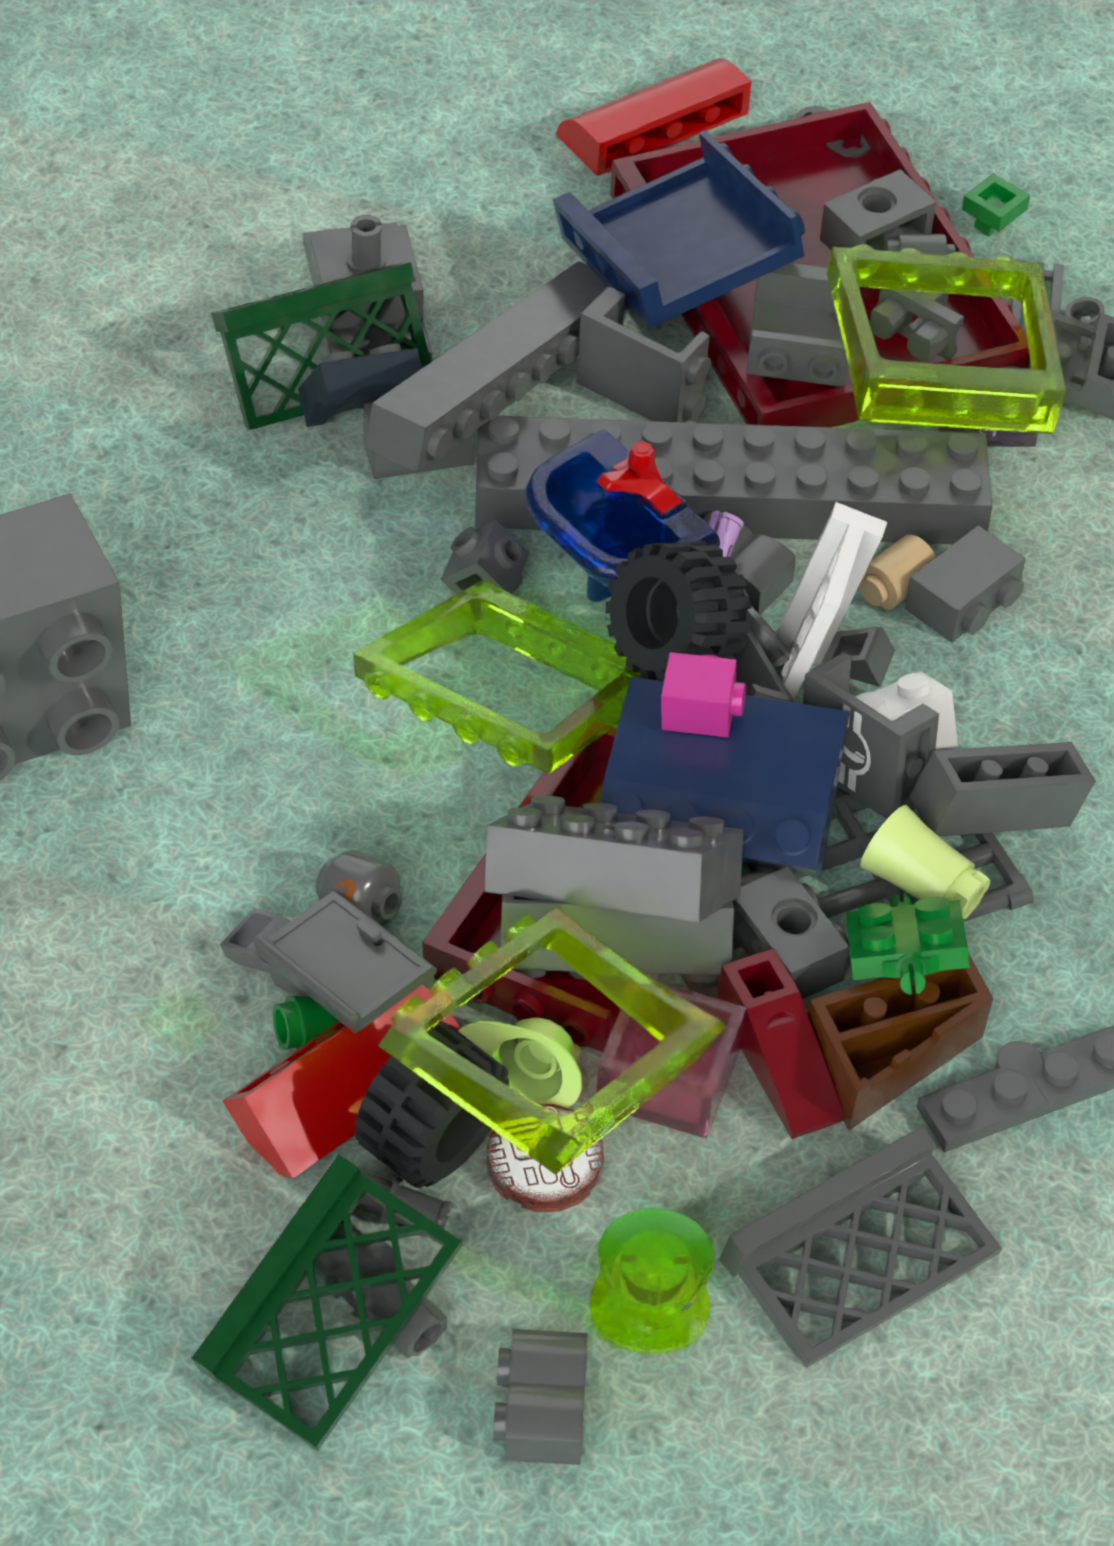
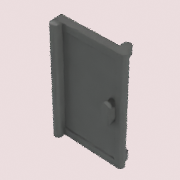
[253,891,437,1034]

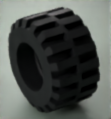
[605,541,751,681]
[354,1023,509,1188]

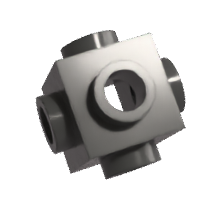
[441,519,530,611]

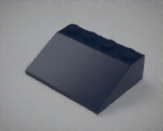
[600,677,850,877]

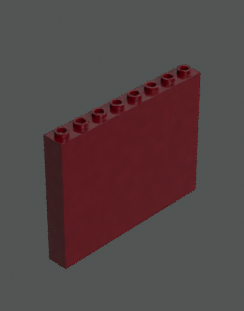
[610,102,1035,428]

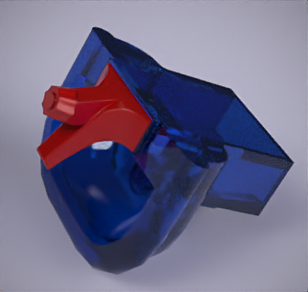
[525,429,720,602]

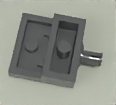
[1027,310,1114,419]

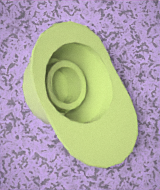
[458,1017,582,1112]

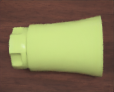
[860,805,990,919]

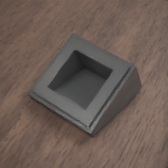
[823,626,895,687]

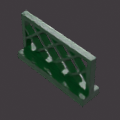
[211,262,431,430]
[191,1154,463,1451]

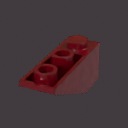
[717,948,845,1139]

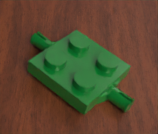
[846,892,970,995]

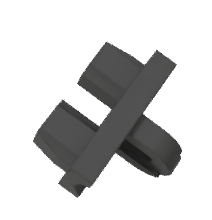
[869,277,963,362]

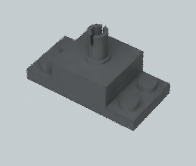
[303,215,432,362]

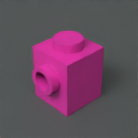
[661,652,746,738]

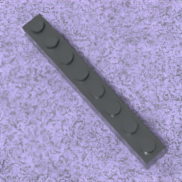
[364,261,628,472]

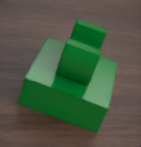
[962,173,1030,237]

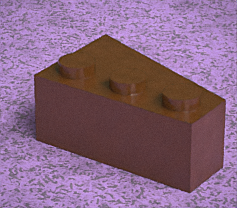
[807,953,993,1131]

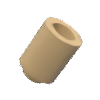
[859,534,936,610]

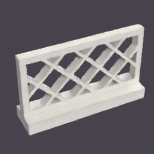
[775,502,887,701]

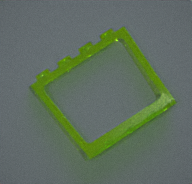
[826,244,1066,434]
[353,580,644,774]
[378,907,726,1175]

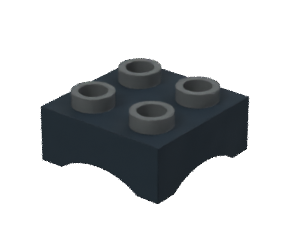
[298,344,422,427]

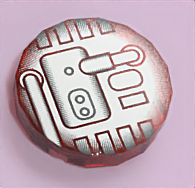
[486,1104,604,1212]

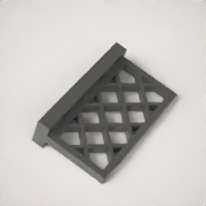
[719,1126,1002,1368]

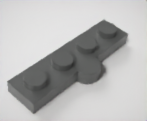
[917,1026,1114,1153]

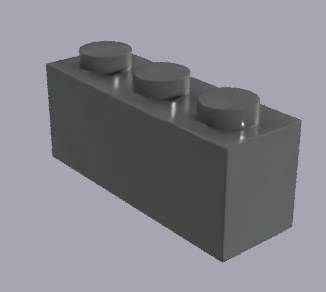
[909,742,1096,837]

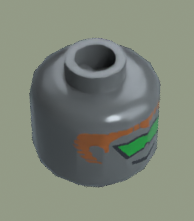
[316,850,402,926]

